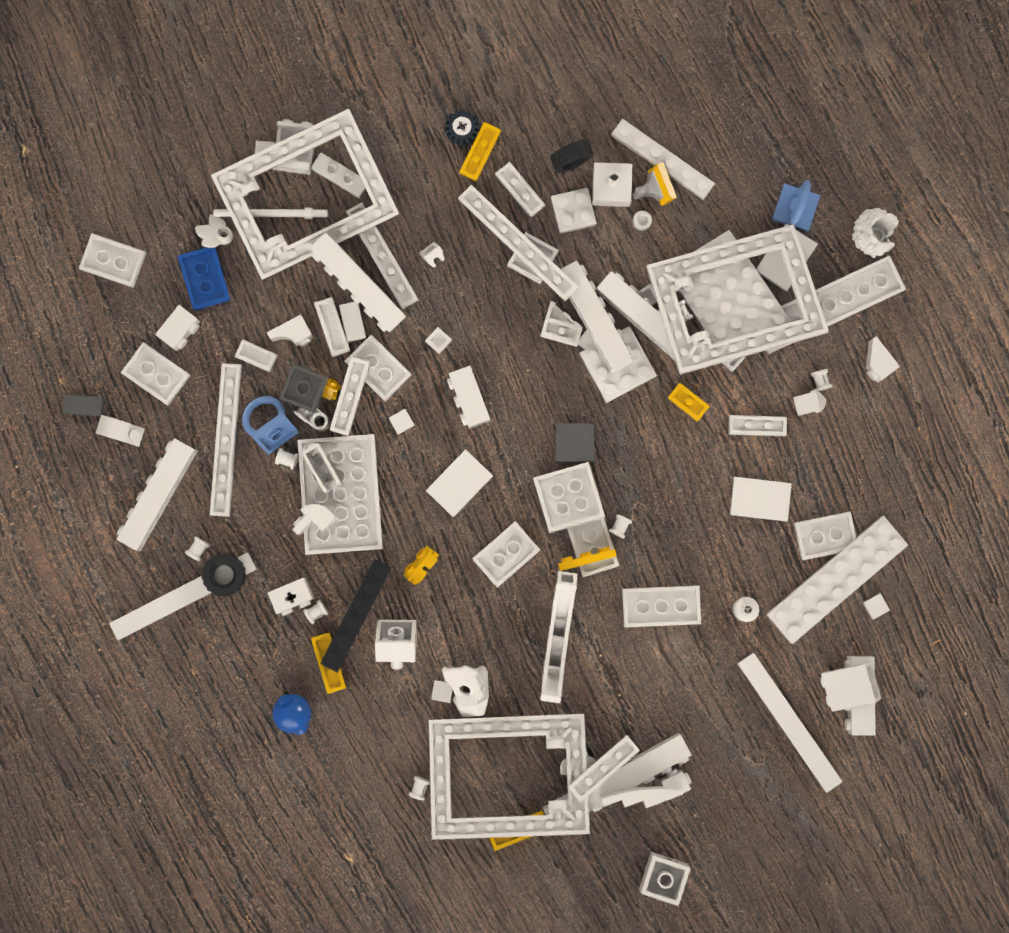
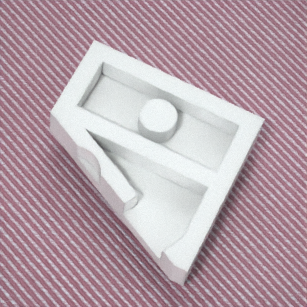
[541,301,583,347]

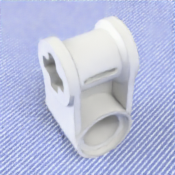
[293,407,330,432]

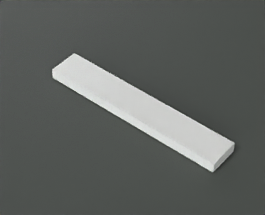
[346,202,419,310]

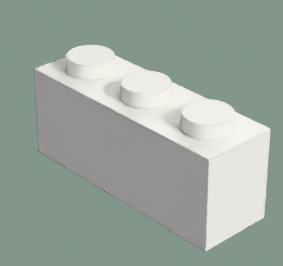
[447,366,490,429]

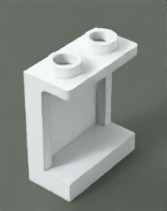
[273,119,314,175]
[821,661,881,712]

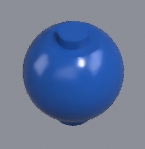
[272,694,312,735]

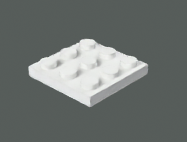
[579,326,657,403]
[533,462,605,534]

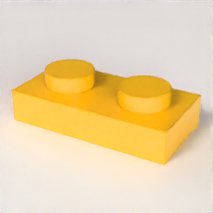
[668,383,710,422]

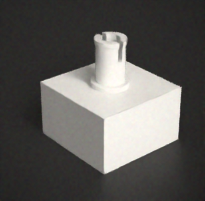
[592,162,632,207]
[375,620,417,670]

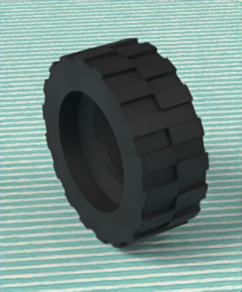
[550,139,594,173]
[201,553,246,596]

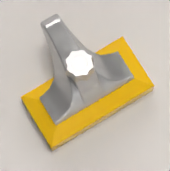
[632,163,677,206]

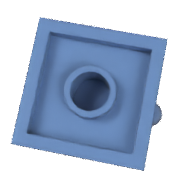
[772,180,820,232]
[242,396,299,455]

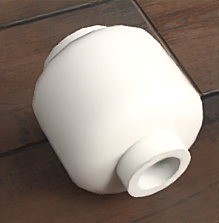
[732,597,759,622]

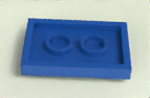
[177,247,231,311]

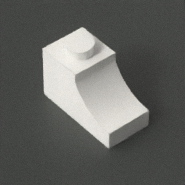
[267,314,314,347]

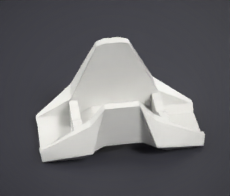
[442,665,489,717]

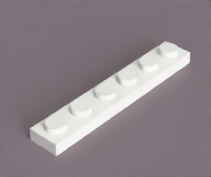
[611,119,715,200]

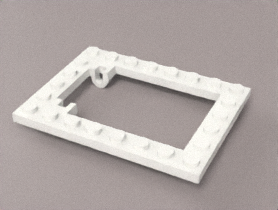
[211,109,399,280]
[646,224,829,374]
[429,714,590,840]

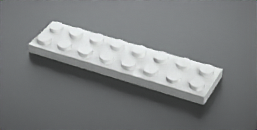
[766,255,906,354]
[766,516,908,644]

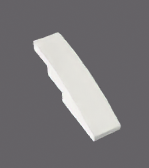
[600,786,683,808]

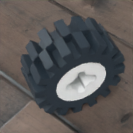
[445,109,479,147]

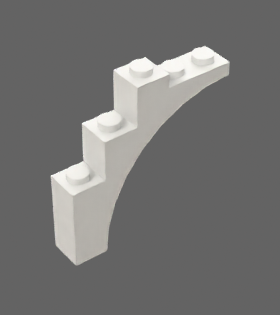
[541,571,577,703]

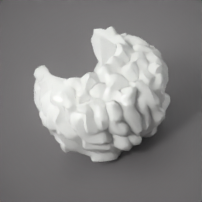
[852,208,899,258]

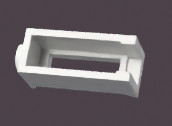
[301,442,343,494]

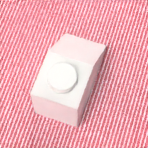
[866,337,900,383]

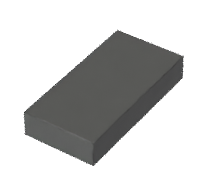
[63,394,104,417]

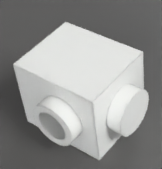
[660,769,692,793]

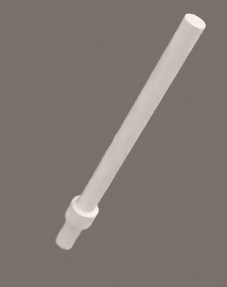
[213,208,328,219]

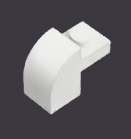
[96,415,145,447]
[292,504,338,535]

